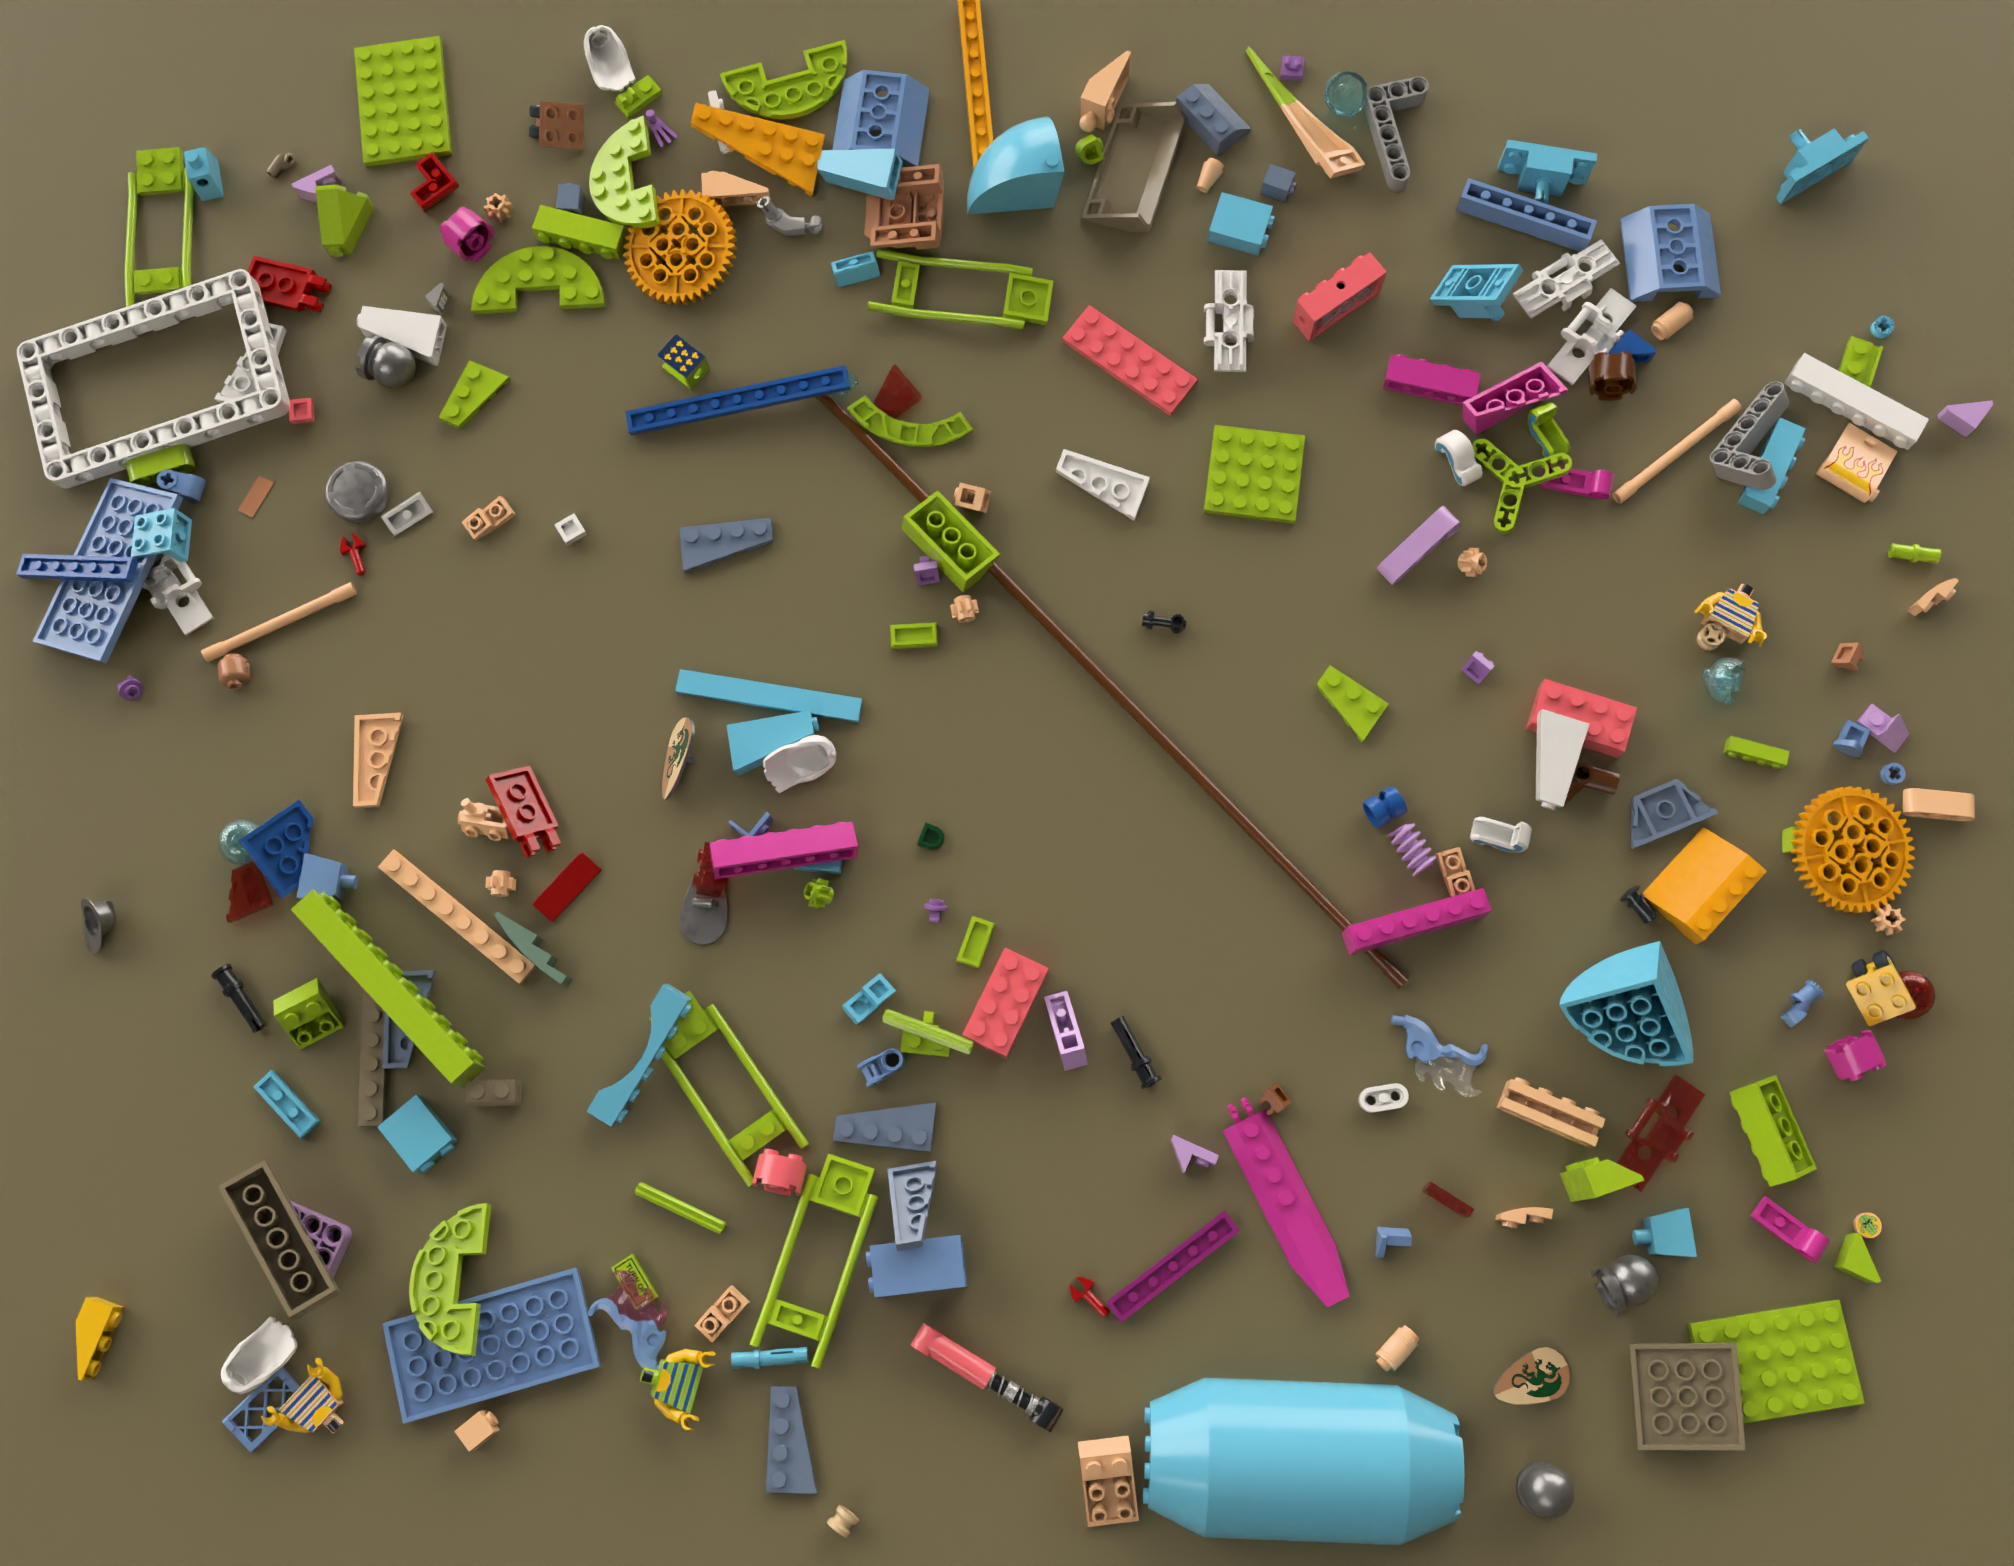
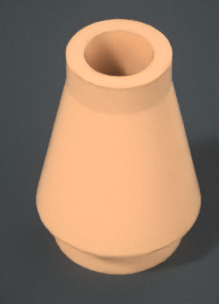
[1196,158,1224,193]

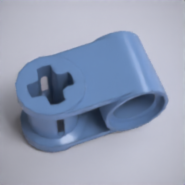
[157,470,207,503]
[857,1049,906,1088]

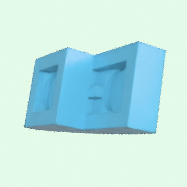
[842,973,896,1026]

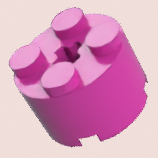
[440,207,495,262]
[1824,1030,1887,1081]

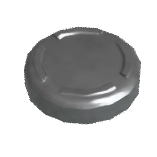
[325,461,390,523]

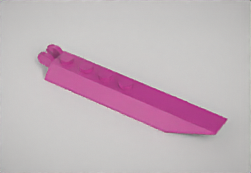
[1222,1097,1350,1308]

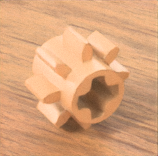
[484,193,513,222]
[1458,548,1487,577]
[950,595,979,623]
[485,870,516,897]
[1871,904,1906,936]

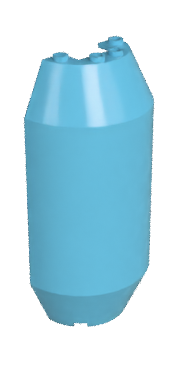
[1143,1378,1465,1546]

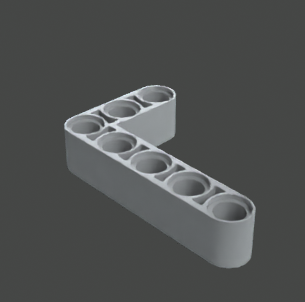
[1364,76,1429,192]
[1710,381,1789,490]

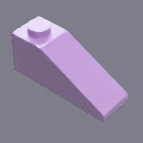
[1044,991,1088,1071]

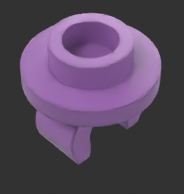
[117,675,143,701]
[924,899,948,923]

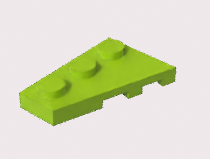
[438,360,511,429]
[1316,665,1389,743]

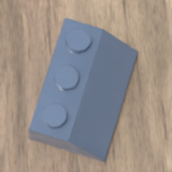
[1176,84,1251,156]

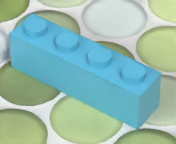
[1738,418,1806,515]

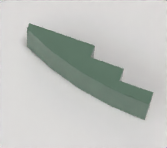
[494,912,572,987]

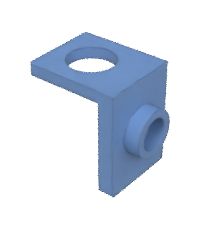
[728,812,773,837]

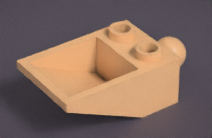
[1079,51,1131,132]

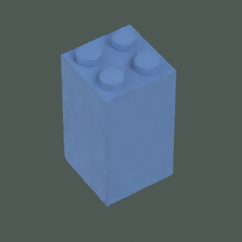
[866,1235,968,1297]

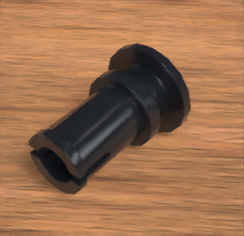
[1619,885,1657,924]

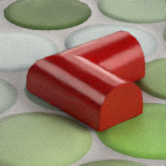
[410,152,459,212]

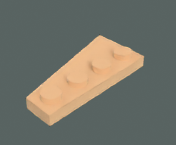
[353,713,404,808]

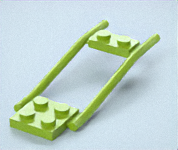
[124,147,194,307]
[867,249,1053,330]
[649,991,809,1187]
[749,1154,878,1369]

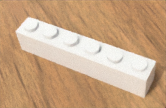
[1784,353,1929,450]

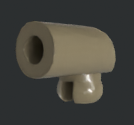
[266,153,297,178]

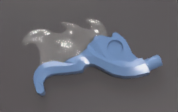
[1391,1015,1488,1097]

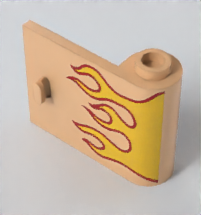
[1816,423,1898,504]

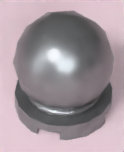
[356,334,416,388]
[1591,1255,1659,1317]
[1516,1462,1574,1519]

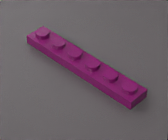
[1106,1211,1240,1323]

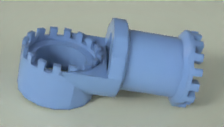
[1780,980,1825,1028]

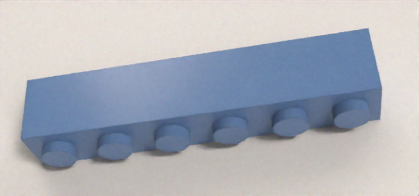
[1456,178,1597,252]

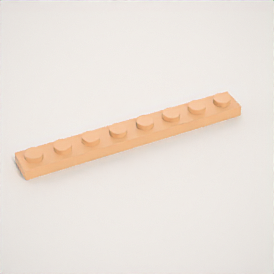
[378,849,537,985]

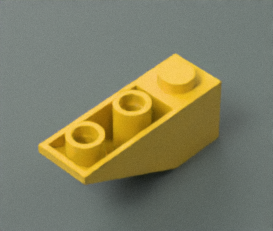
[75,1297,124,1381]

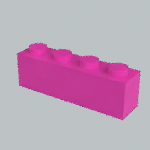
[1382,354,1481,406]

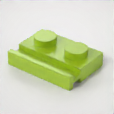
[1839,336,1883,387]

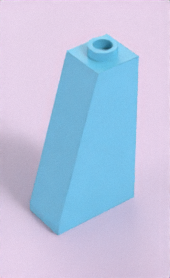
[817,149,903,200]
[727,710,819,776]

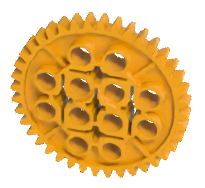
[623,189,737,306]
[1790,786,1915,913]

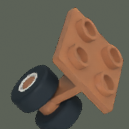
[529,101,585,150]

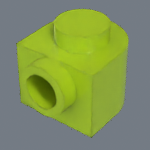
[1075,134,1105,165]

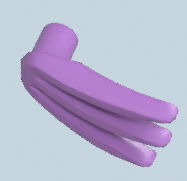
[646,110,678,148]

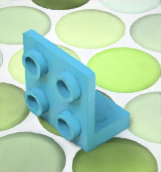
[131,508,192,562]

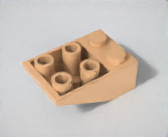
[1078,1436,1139,1527]

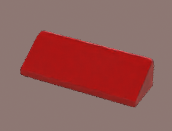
[532,852,602,923]

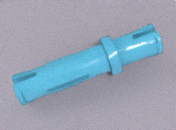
[731,1346,808,1369]

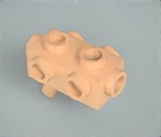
[458,798,510,841]

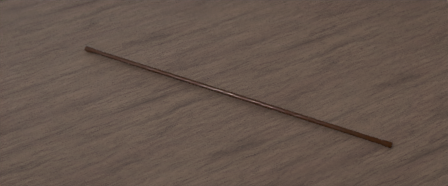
[815,394,1409,989]

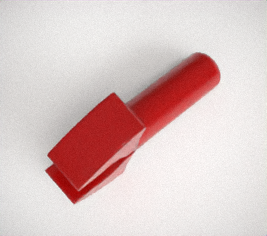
[340,533,367,576]
[1070,1277,1109,1318]

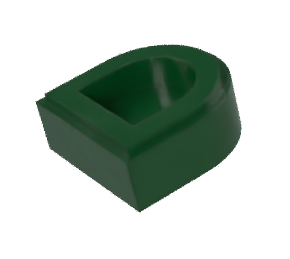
[917,822,944,850]

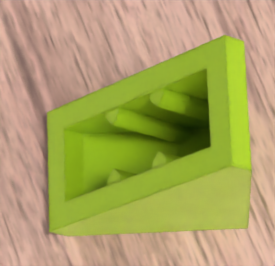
[1834,1232,1881,1283]

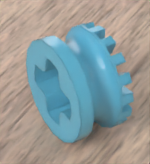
[1870,316,1895,339]

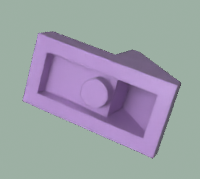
[292,165,342,203]
[1856,704,1910,753]
[1170,1135,1219,1174]

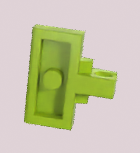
[901,1011,950,1058]

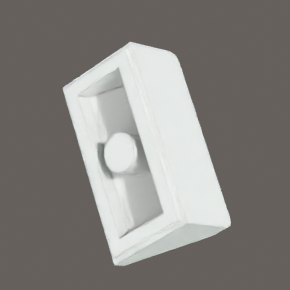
[381,492,433,536]

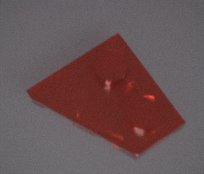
[873,364,922,419]
[226,861,274,923]

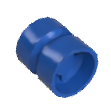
[1362,786,1408,829]

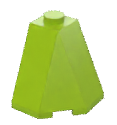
[315,185,374,257]

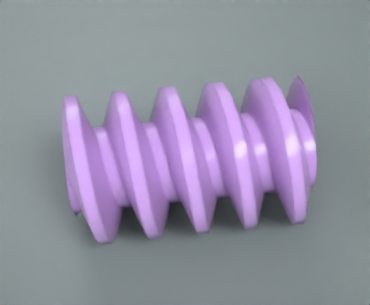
[1387,823,1437,877]

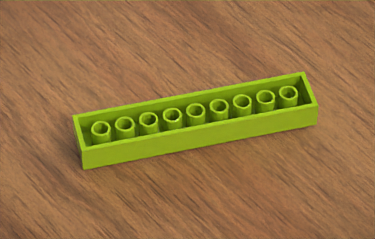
[291,889,486,1088]

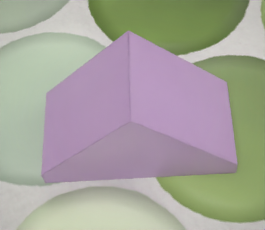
[1938,400,1993,437]

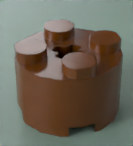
[1588,351,1637,401]

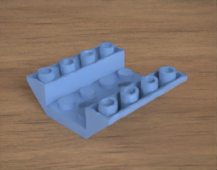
[832,70,930,167]
[1620,204,1721,302]

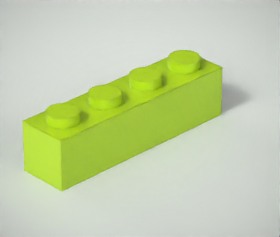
[1723,736,1790,769]

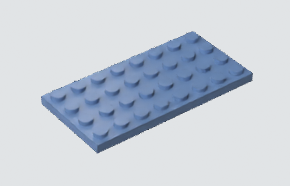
[33,478,184,664]
[382,1267,601,1424]

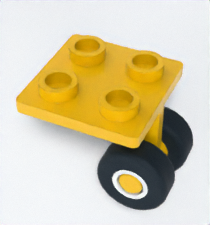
[1846,950,1916,1026]

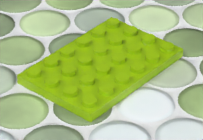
[354,36,452,167]
[1688,1299,1865,1423]

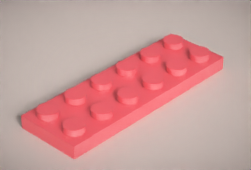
[1062,305,1198,416]

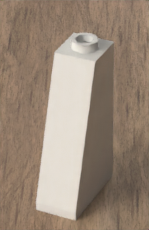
[357,306,447,366]
[1536,709,1589,810]

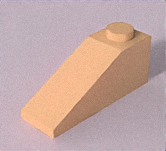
[701,171,771,207]

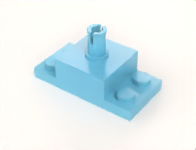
[1775,128,1869,204]
[1497,140,1597,204]
[1429,264,1524,321]

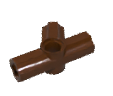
[1564,762,1620,806]

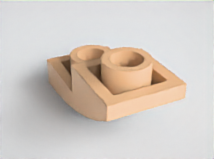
[462,496,516,540]
[1908,578,1959,616]
[1435,847,1475,897]
[1495,1207,1553,1229]
[694,1285,750,1343]

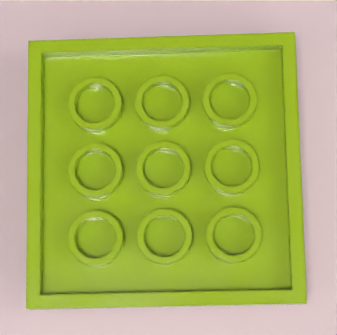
[1203,425,1305,524]

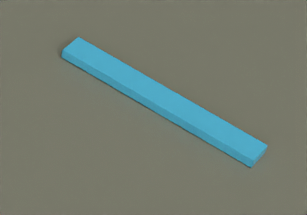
[675,669,863,723]

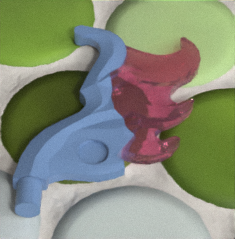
[587,1270,667,1370]

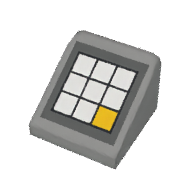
[425,283,450,316]

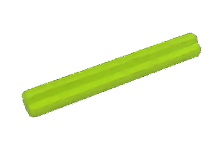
[883,1009,974,1054]
[635,1182,726,1234]

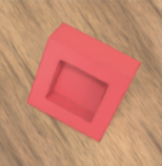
[289,398,315,424]

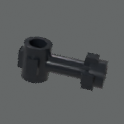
[1142,611,1187,634]

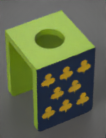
[658,335,710,390]

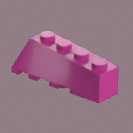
[1463,361,1568,435]

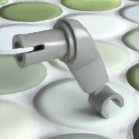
[757,196,822,236]

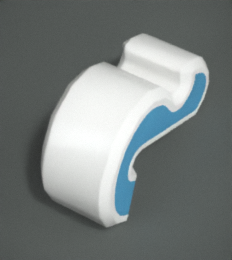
[1435,430,1483,487]
[1470,817,1532,853]

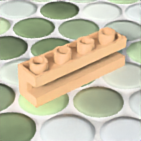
[1497,1077,1605,1148]

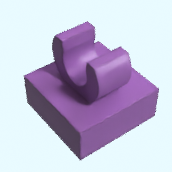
[1280,55,1304,81]
[913,556,940,586]
[1461,651,1494,684]

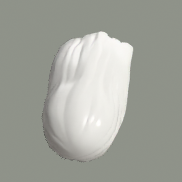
[584,25,636,92]
[763,735,837,793]
[221,1316,297,1394]

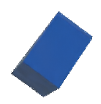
[1609,329,1656,363]

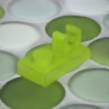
[614,75,662,118]

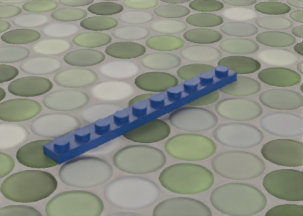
[625,365,851,435]

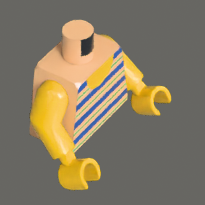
[1694,584,1767,647]
[261,1358,345,1434]

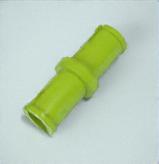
[1888,543,1941,564]

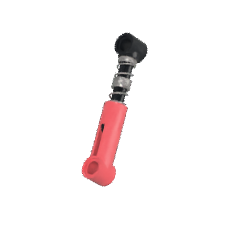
[910,1322,1064,1432]

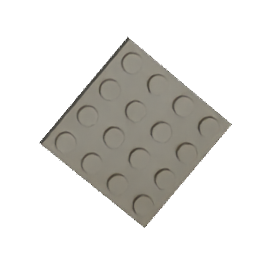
[1629,1343,1746,1450]

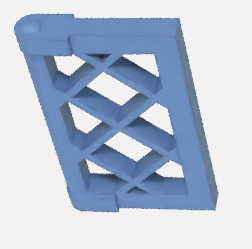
[222,1367,300,1453]

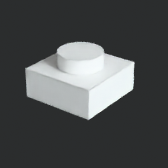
[554,513,587,546]

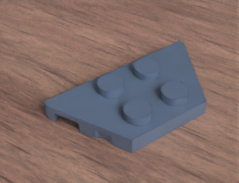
[1631,779,1719,850]

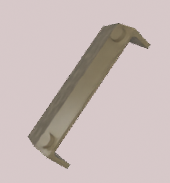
[1081,102,1187,232]

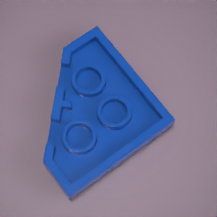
[238,799,314,899]

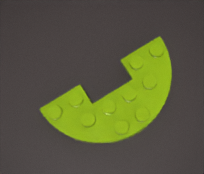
[720,40,848,120]
[589,116,660,228]
[471,246,606,314]
[409,1203,491,1356]

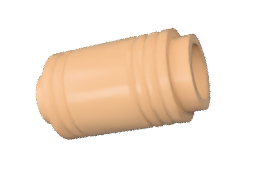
[1651,302,1693,340]
[1375,1325,1420,1372]

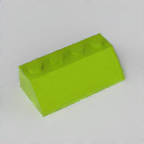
[902,490,1000,593]
[1729,1075,1817,1187]
[1560,1157,1644,1202]

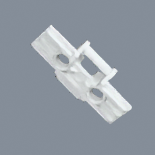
[1512,239,1620,319]
[1204,270,1254,372]
[1547,288,1636,385]
[142,553,214,636]

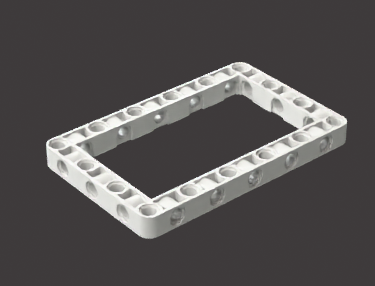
[17,269,290,489]

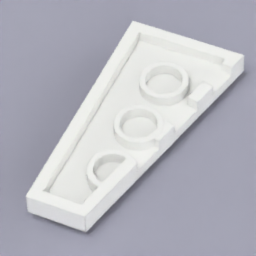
[214,323,286,403]
[1056,449,1150,521]

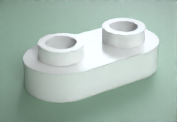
[1358,1083,1409,1113]

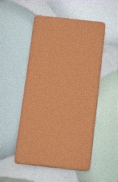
[238,476,274,518]

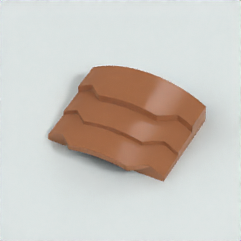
[864,164,944,250]

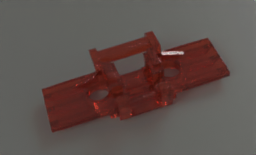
[1617,1074,1705,1192]

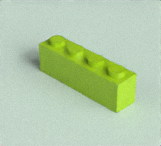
[532,205,628,260]

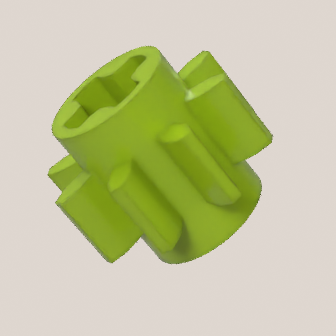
[804,878,834,909]

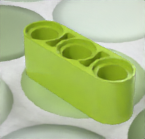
[126,444,195,486]

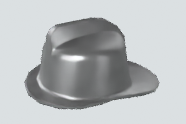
[81,898,116,954]

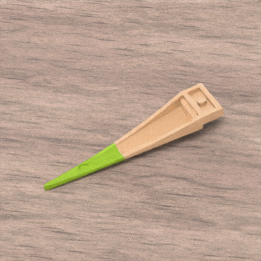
[1245,46,1365,179]

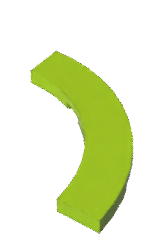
[847,395,974,448]

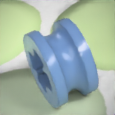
[1880,763,1906,785]

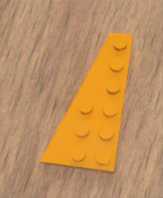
[691,103,825,197]

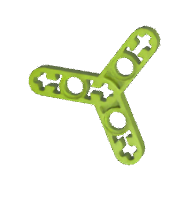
[1472,439,1572,534]

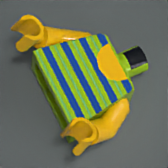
[640,1349,716,1431]

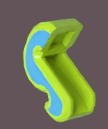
[1527,402,1570,457]

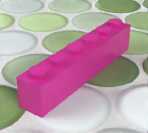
[710,822,858,879]
[1342,888,1492,956]

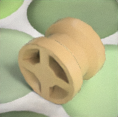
[1697,623,1726,651]
[827,1505,860,1538]

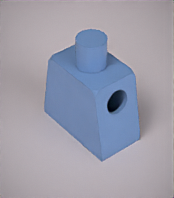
[296,853,359,900]

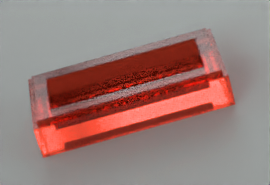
[1423,1182,1474,1218]

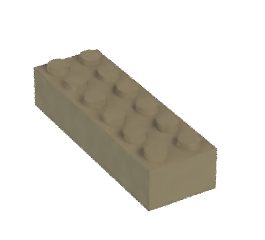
[218,1160,341,1321]

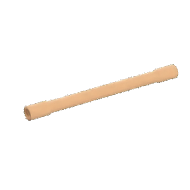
[1612,399,1742,504]
[201,582,357,662]

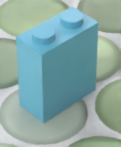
[1207,192,1275,256]
[378,1095,458,1173]

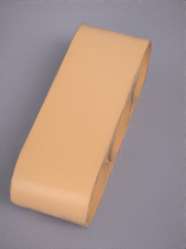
[1902,788,1975,821]

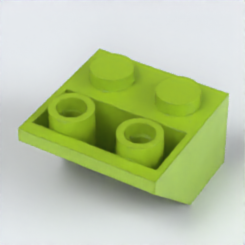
[273,978,344,1050]

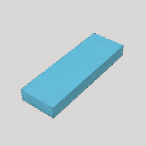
[253,1070,321,1139]

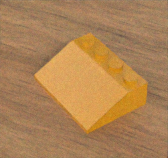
[1643,827,1767,945]

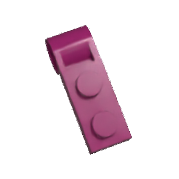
[1539,464,1614,499]
[1749,1196,1831,1263]

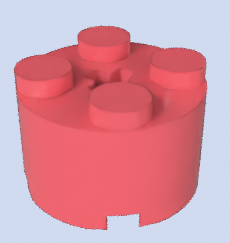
[752,1149,807,1196]

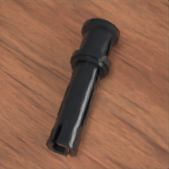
[211,964,267,1033]
[1110,1016,1162,1089]

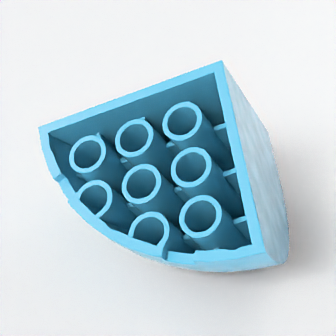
[967,117,1064,215]
[1559,941,1693,1066]

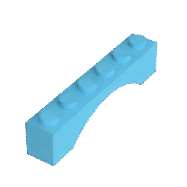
[586,984,692,1127]

